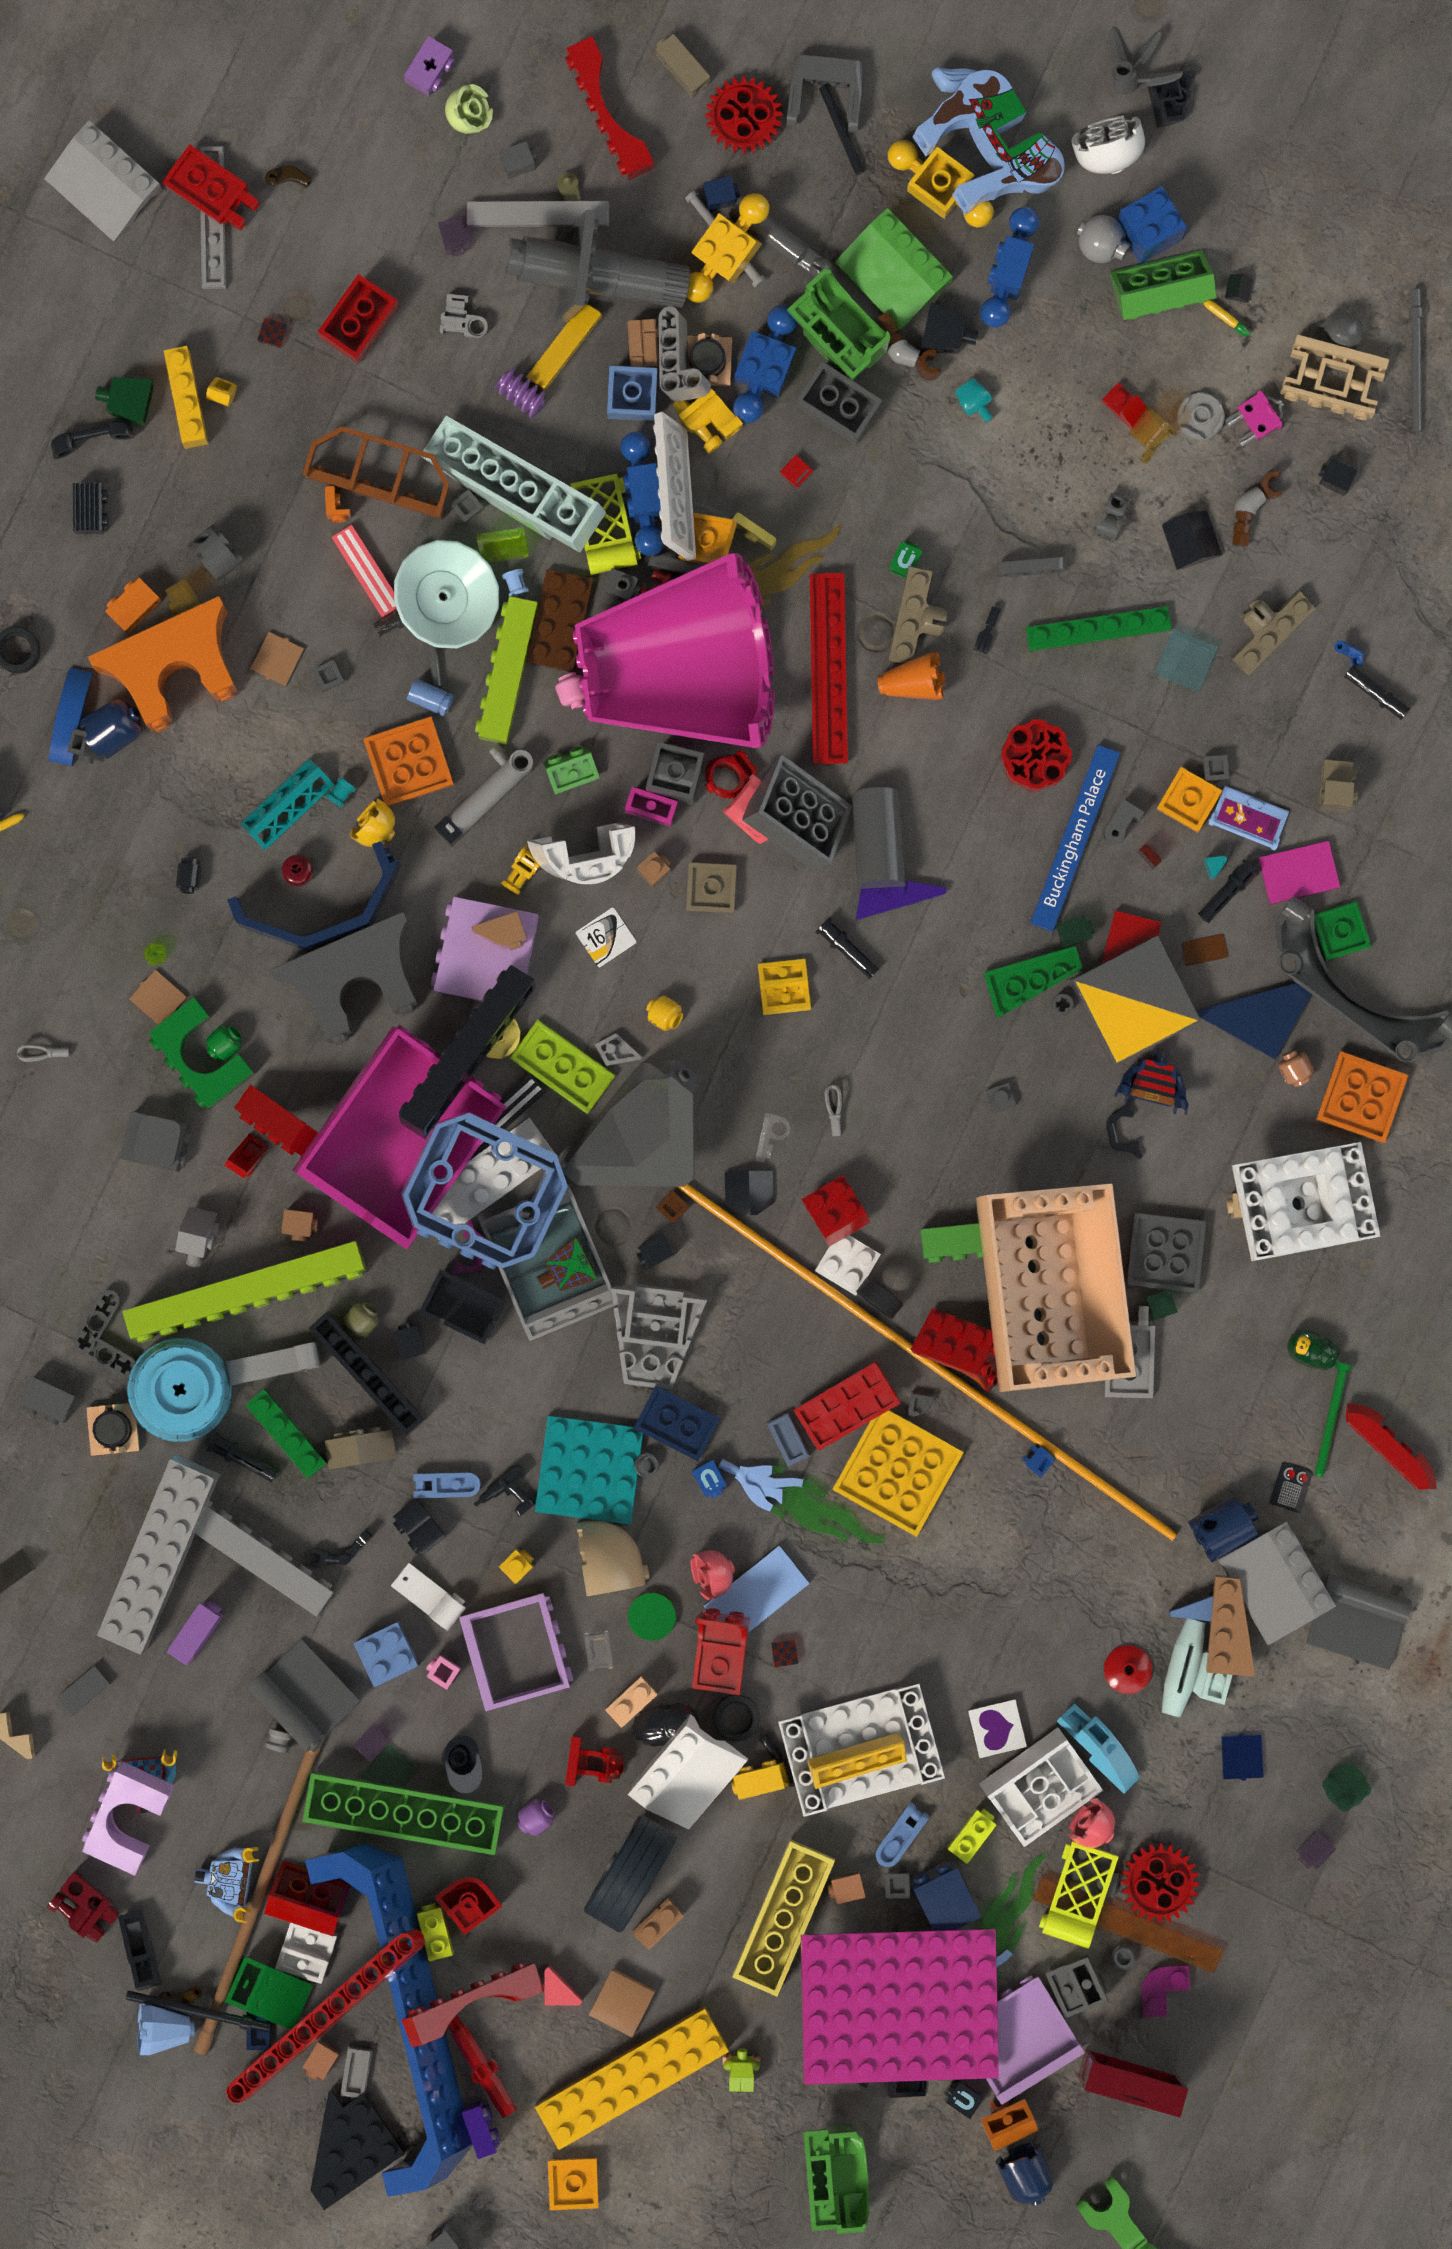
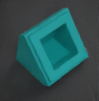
[1203,856,1227,880]

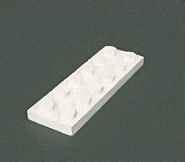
[653,412,696,561]
[432,1118,555,1240]

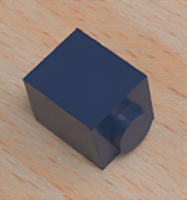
[703,177,740,211]

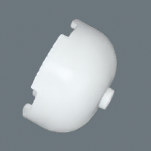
[1071,115,1145,174]

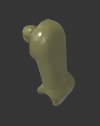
[557,172,582,201]

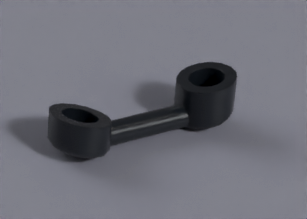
[51,421,135,459]

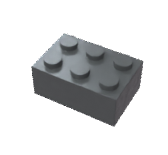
[796,361,882,446]

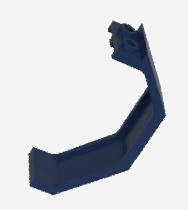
[227,841,402,952]

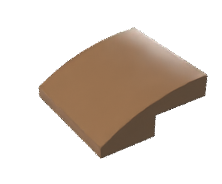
[589,1968,656,2037]

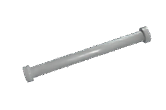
[685,190,766,288]

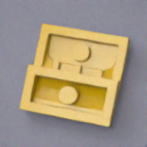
[758,959,811,1015]

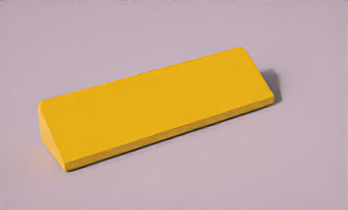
[526,304,602,391]
[808,1733,907,1789]

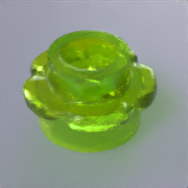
[143,942,167,966]

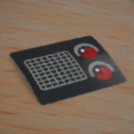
[1270,1462,1313,1513]

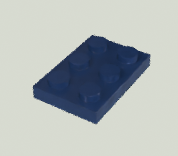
[634,1385,720,1461]

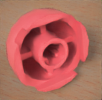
[690,1550,735,1600]
[1068,1798,1115,1848]

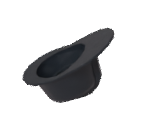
[441,1735,483,1794]

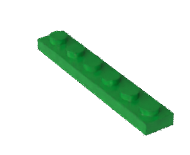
[1025,606,1171,652]

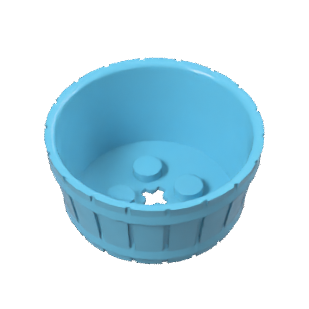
[127,1338,232,1442]

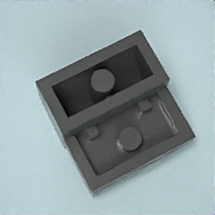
[1045,1955,1109,2018]

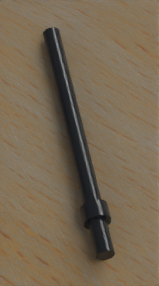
[126,1990,271,2033]

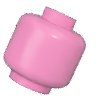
[555,672,585,710]

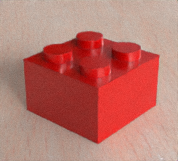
[801,1175,871,1247]

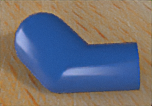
[1334,641,1365,666]

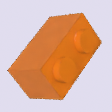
[105,578,162,635]

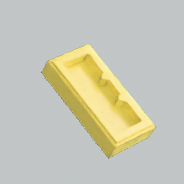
[732,512,776,550]

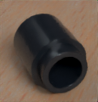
[176,858,202,894]

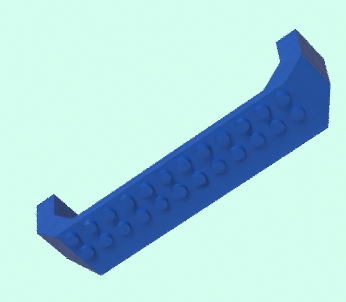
[305,1843,473,2197]

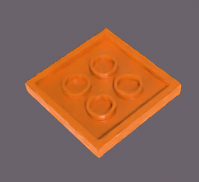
[363,716,454,807]
[1316,1051,1409,1144]

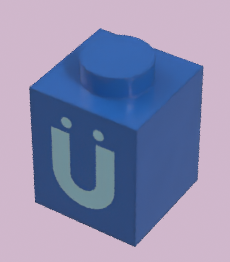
[692,1460,727,1499]

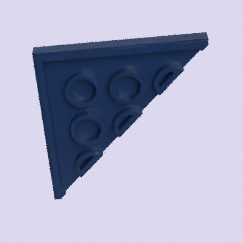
[1196,983,1312,1060]

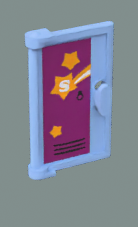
[1208,786,1289,851]

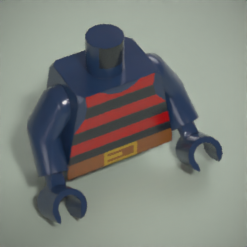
[1114,1048,1189,1115]

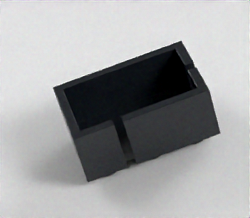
[419,1269,507,1345]

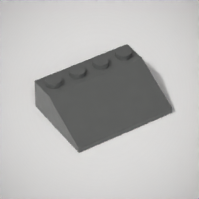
[742,754,853,871]

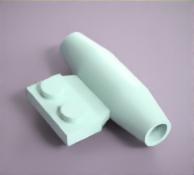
[1162,1619,1232,1717]

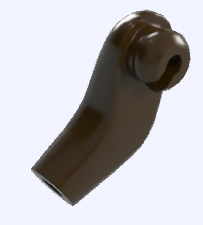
[265,165,312,188]
[158,1986,202,2005]

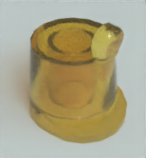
[1129,407,1178,464]

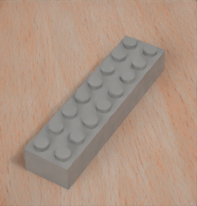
[97,1455,220,1655]

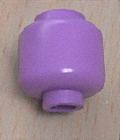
[518,1799,554,1836]

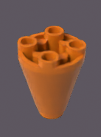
[878,652,946,700]

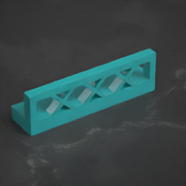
[239,758,334,850]

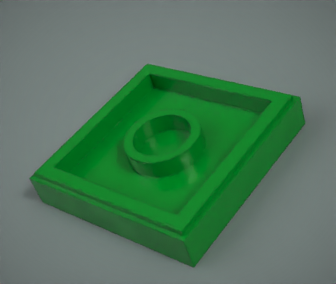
[1314,901,1372,962]

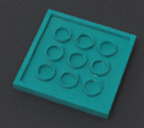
[535,1416,643,1525]

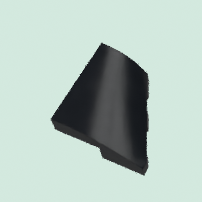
[1148,70,1196,128]

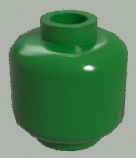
[206,1025,242,1060]

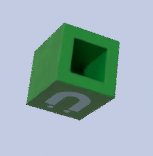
[888,541,923,579]

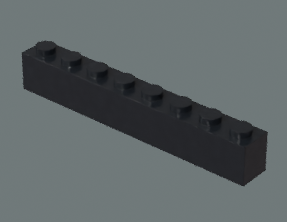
[399,965,536,1139]

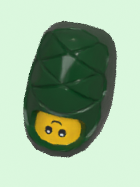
[1287,1330,1340,1370]

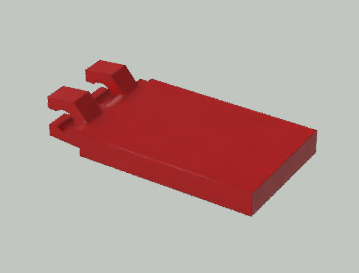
[162,144,260,231]
[1101,910,1162,963]

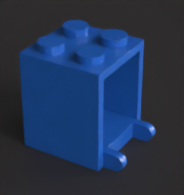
[1118,186,1189,264]

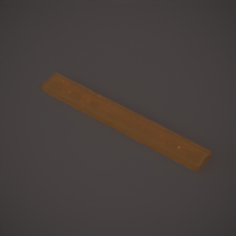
[1033,1877,1223,1974]

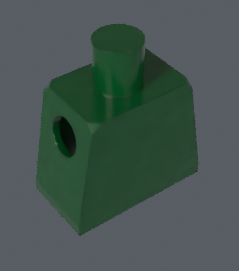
[95,377,155,428]

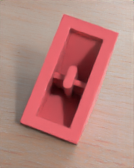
[545,1965,583,2005]

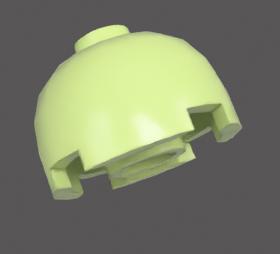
[445,84,493,134]

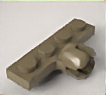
[888,566,947,664]
[1231,591,1316,676]

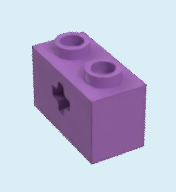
[404,36,455,97]

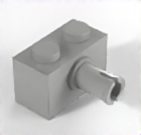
[175,1207,220,1267]

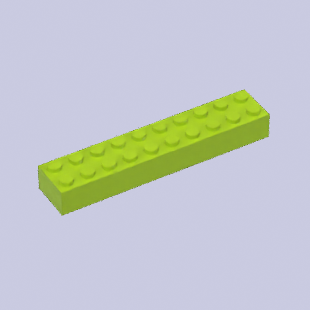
[122,1241,367,1343]

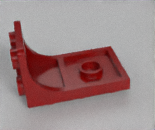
[910,1308,998,1392]
[692,1608,750,1695]

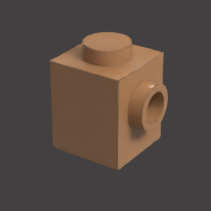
[636,852,671,888]
[281,1209,318,1242]

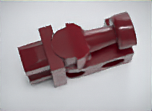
[46,1870,120,1942]

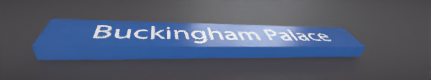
[1030,745,1120,932]

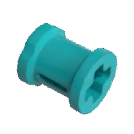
[325,777,356,809]

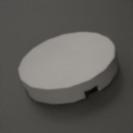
[1177,392,1225,441]

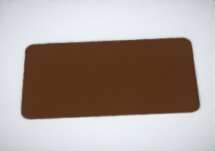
[1182,934,1228,966]

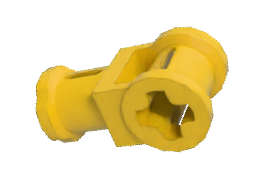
[501,844,541,895]

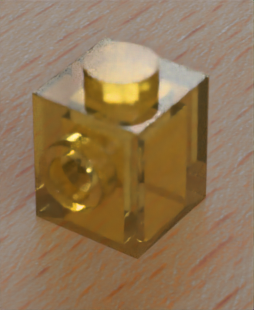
[165,578,201,615]

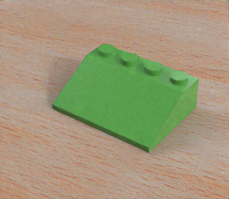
[835,208,953,331]

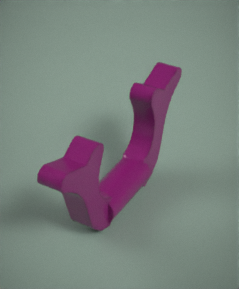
[450,1220,486,1276]

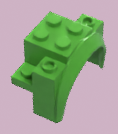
[787,269,891,380]
[803,2124,869,2234]

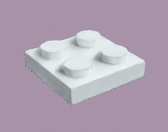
[815,1235,881,1296]

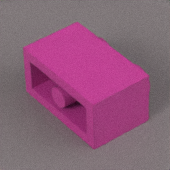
[625,787,678,828]

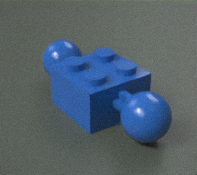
[980,207,1039,328]
[733,304,797,423]
[620,432,665,556]

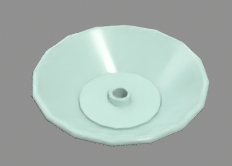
[394,540,499,649]

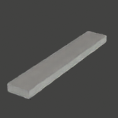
[199,146,226,289]
[467,201,610,227]

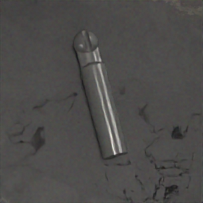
[729,196,833,278]

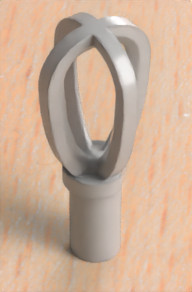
[17,1044,69,1062]
[824,1085,842,1136]

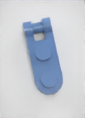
[413,1473,481,1498]
[875,1802,930,1867]

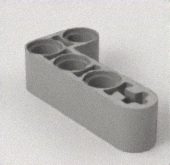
[659,306,711,401]
[225,1342,322,1386]

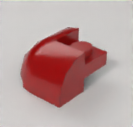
[435,1877,503,1935]

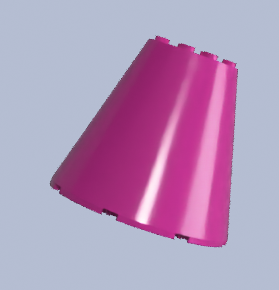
[573,553,775,748]

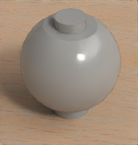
[1077,215,1131,263]

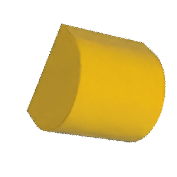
[206,377,237,407]

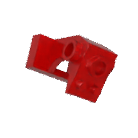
[565,1735,624,1786]

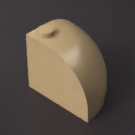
[577,1520,650,1596]

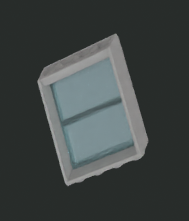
[480,1185,614,1341]

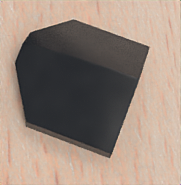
[725,1171,774,1215]

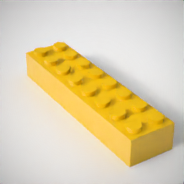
[535,2006,729,2150]

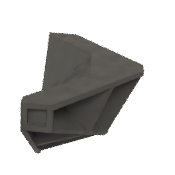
[561,1060,701,1187]

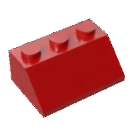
[264,1860,351,1937]

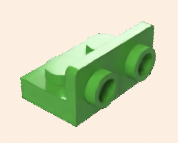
[543,746,600,794]

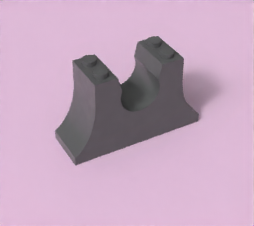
[270,912,418,1045]

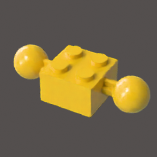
[888,140,994,228]
[687,193,769,303]

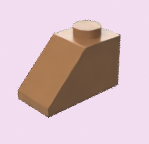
[471,911,527,951]

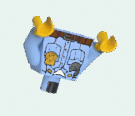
[194,1847,259,1923]

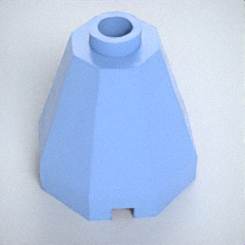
[137,2003,194,2055]

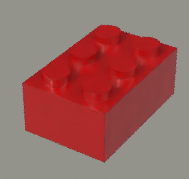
[317,274,399,365]

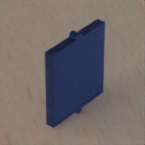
[1221,1733,1264,1781]

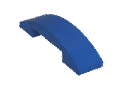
[49,668,94,766]

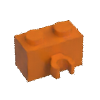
[981,2099,1039,2151]

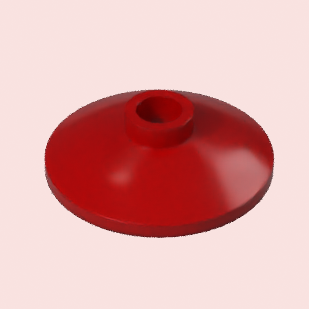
[1104,1645,1152,1694]

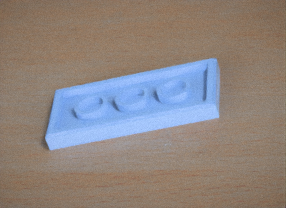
[704,1546,809,1633]

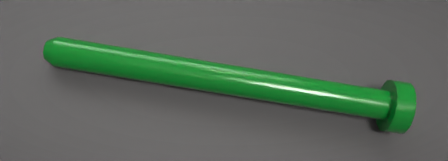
[1315,1362,1353,1477]

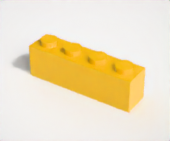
[164,346,208,449]

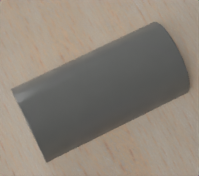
[852,787,905,889]

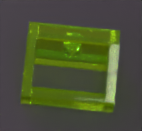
[476,527,529,563]

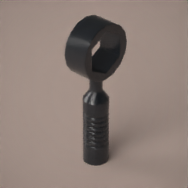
[759,1734,795,1787]

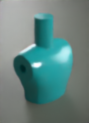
[955,378,993,423]

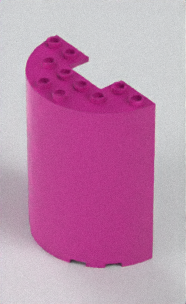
[292,1024,507,1250]

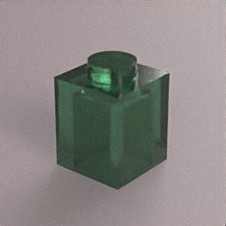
[1056,916,1094,949]
[1145,1290,1178,1321]

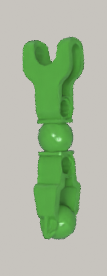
[1076,2176,1158,2249]

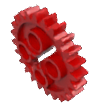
[705,76,782,155]
[1120,1843,1200,1923]

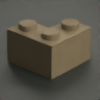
[1318,760,1358,813]
[325,1427,397,1469]

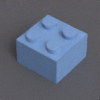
[607,366,658,421]
[353,1621,420,1687]

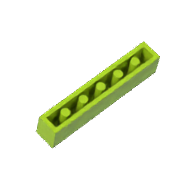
[475,596,538,745]

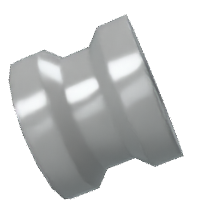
[265,1728,292,1753]

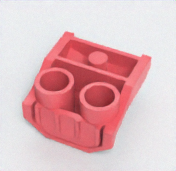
[722,774,769,844]

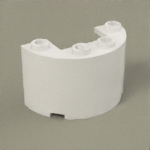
[527,822,635,884]

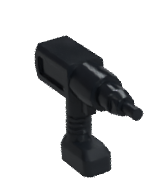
[474,1463,535,1517]

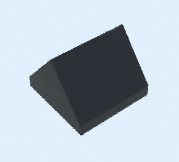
[1225,274,1253,303]

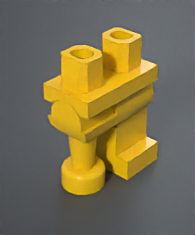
[673,383,743,454]

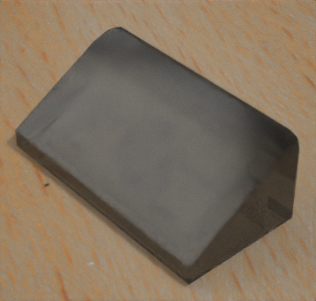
[0,1549,36,1594]

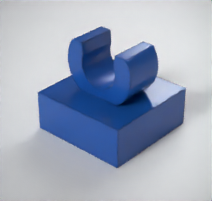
[1022,1446,1056,1478]

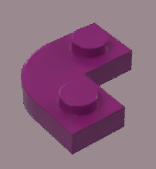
[1141,1965,1190,2017]

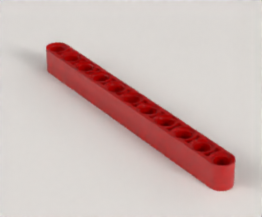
[226,1929,425,2104]

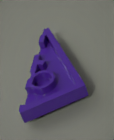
[856,881,946,920]

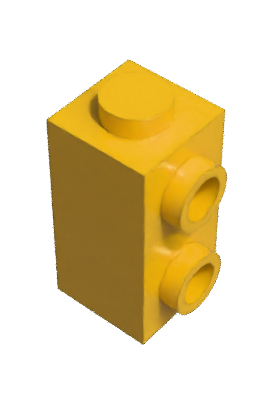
[499,1549,535,1584]
[731,1760,790,1800]

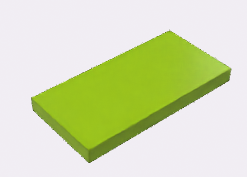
[510,1019,616,1115]

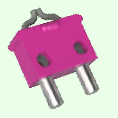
[1226,391,1284,446]

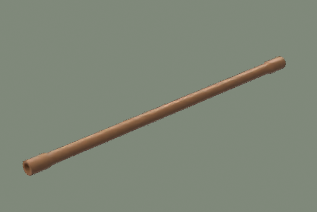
[193,1737,325,2055]

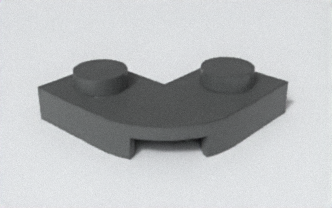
[1070,1847,1118,1898]

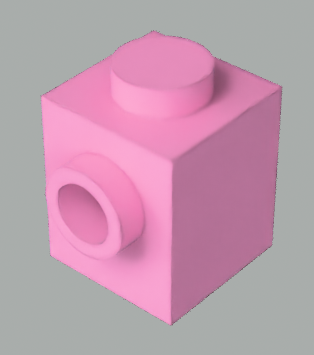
[426,1655,461,1690]

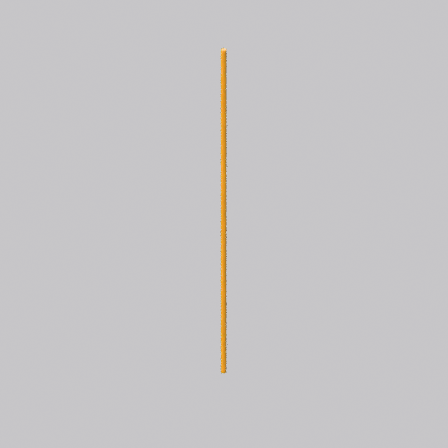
[675,1184,1178,1541]

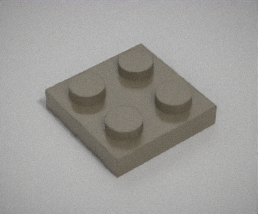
[686,862,737,914]

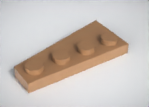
[1206,1575,1255,1677]

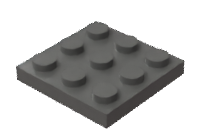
[1126,1213,1206,1293]

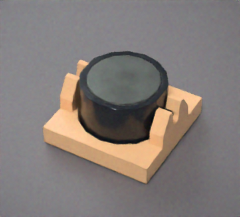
[687,333,732,386]
[86,1403,140,1456]

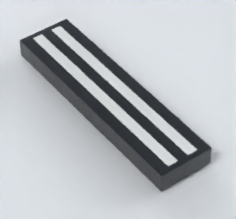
[474,1074,546,1156]

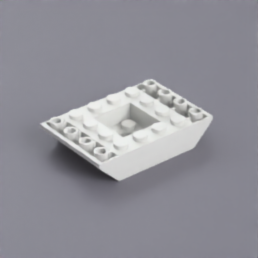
[1232,1142,1381,1261]

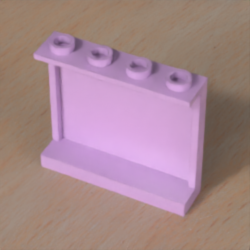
[431,897,539,1001]
[986,1975,1085,2105]

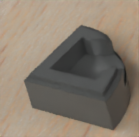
[907,1392,935,1417]

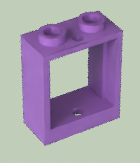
[167,1601,224,1666]

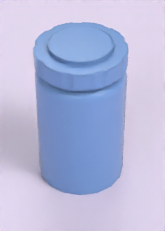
[407,678,454,716]

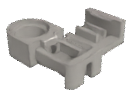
[440,294,488,338]

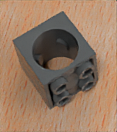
[646,742,704,806]

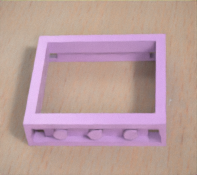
[459,1593,574,1711]

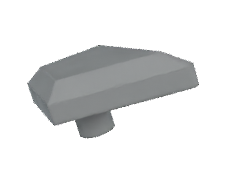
[595,1033,642,1066]

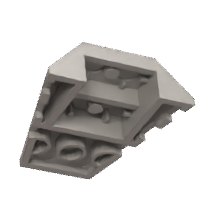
[611,1284,707,1390]

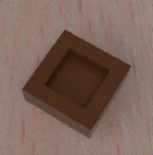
[656,1190,690,1225]

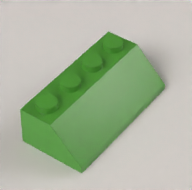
[1110,250,1216,320]

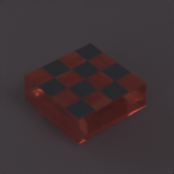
[257,318,288,349]
[1137,844,1162,870]
[771,1640,799,1667]

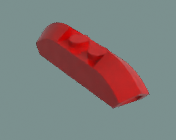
[1346,1403,1437,1490]

